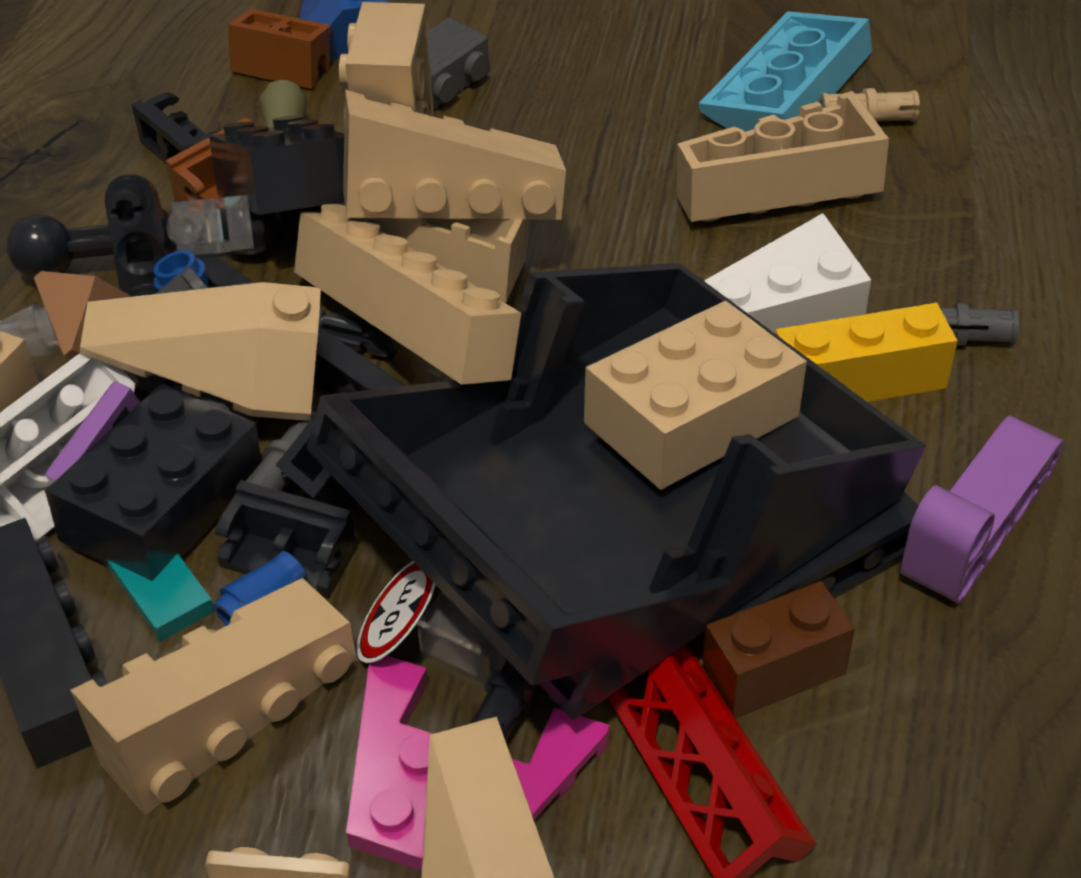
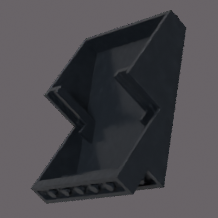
[306,263,926,720]

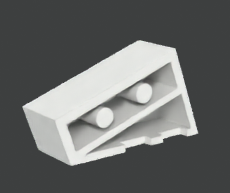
[704,213,871,333]

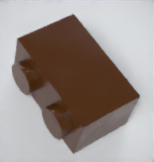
[702,581,855,718]

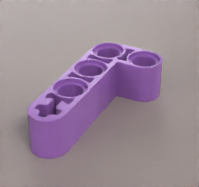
[900,415,1065,604]

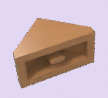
[34,271,132,359]

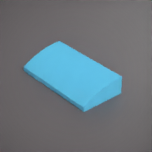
[699,11,873,132]

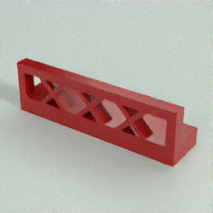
[608,644,817,878]

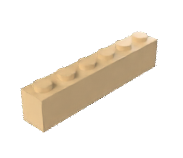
[294,204,521,385]

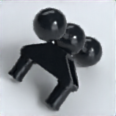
[7,174,282,297]

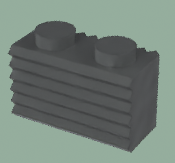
[427,16,489,109]

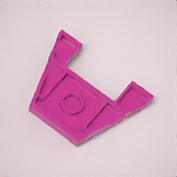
[346,655,610,871]

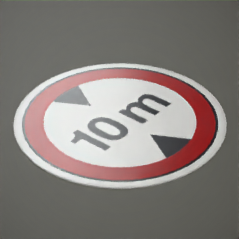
[357,561,436,663]

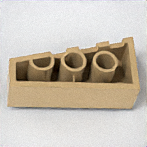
[343,90,566,220]
[677,91,889,222]
[70,578,357,815]

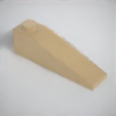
[80,282,321,421]
[421,716,554,878]

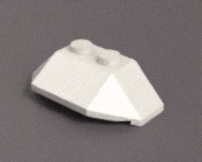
[0,353,135,540]

